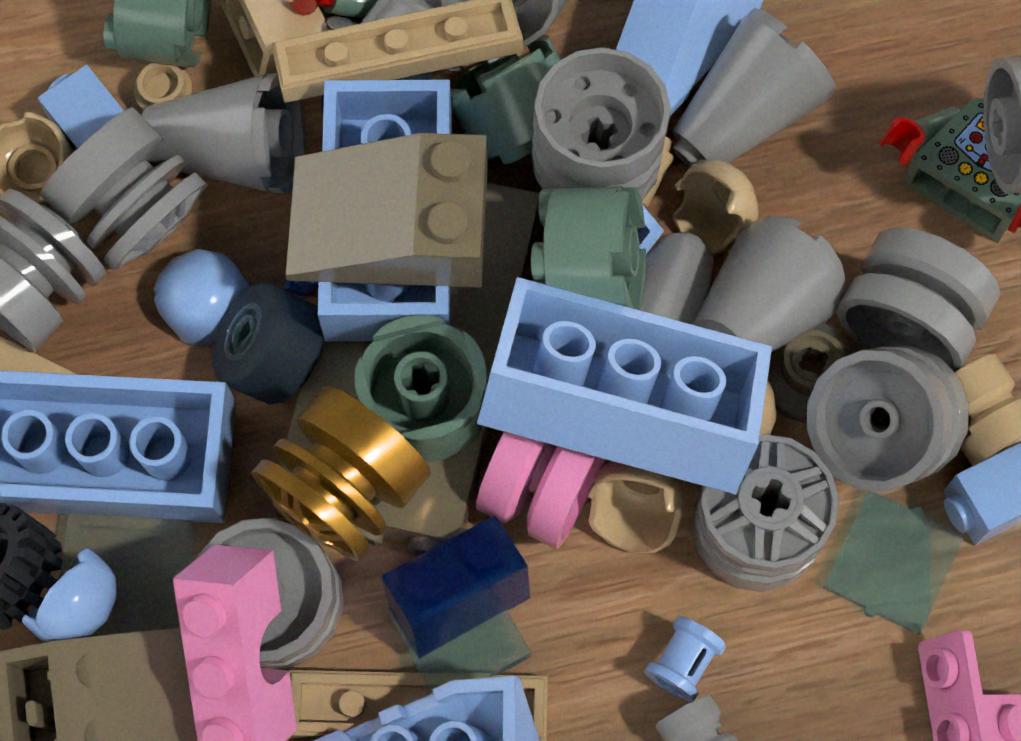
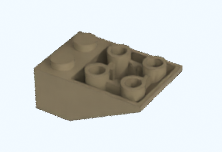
[0,627,197,741]

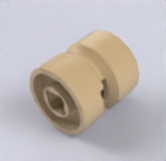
[954,353,1021,466]

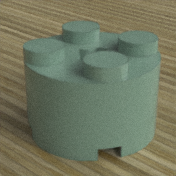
[103,0,211,68]
[450,35,561,164]
[531,186,646,310]
[354,315,487,462]

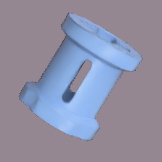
[644,616,726,702]

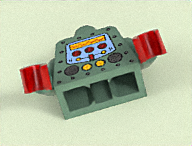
[878,98,1021,243]

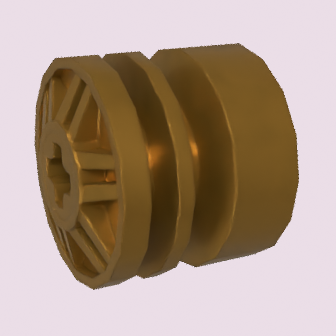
[251,386,431,561]

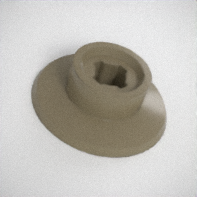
[767,322,858,423]

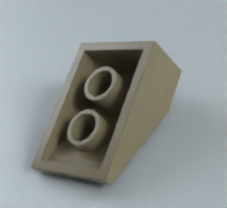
[286,133,487,287]

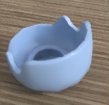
[153,248,250,346]
[22,548,117,642]

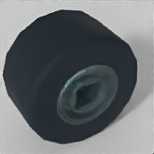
[212,281,324,405]

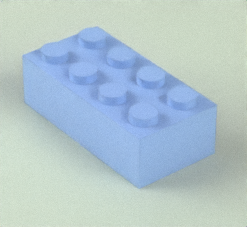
[318,80,452,342]
[477,277,772,494]
[0,371,237,523]

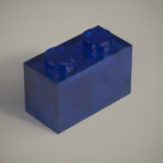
[381,515,530,659]

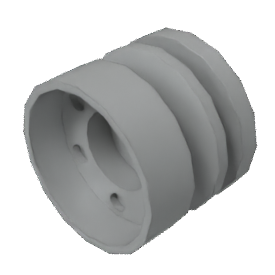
[532,47,671,201]
[40,107,208,271]
[0,188,107,352]
[691,434,839,592]

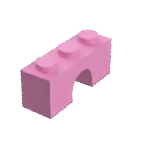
[173,545,297,741]

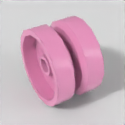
[476,432,606,549]

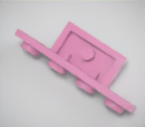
[918,630,1021,741]

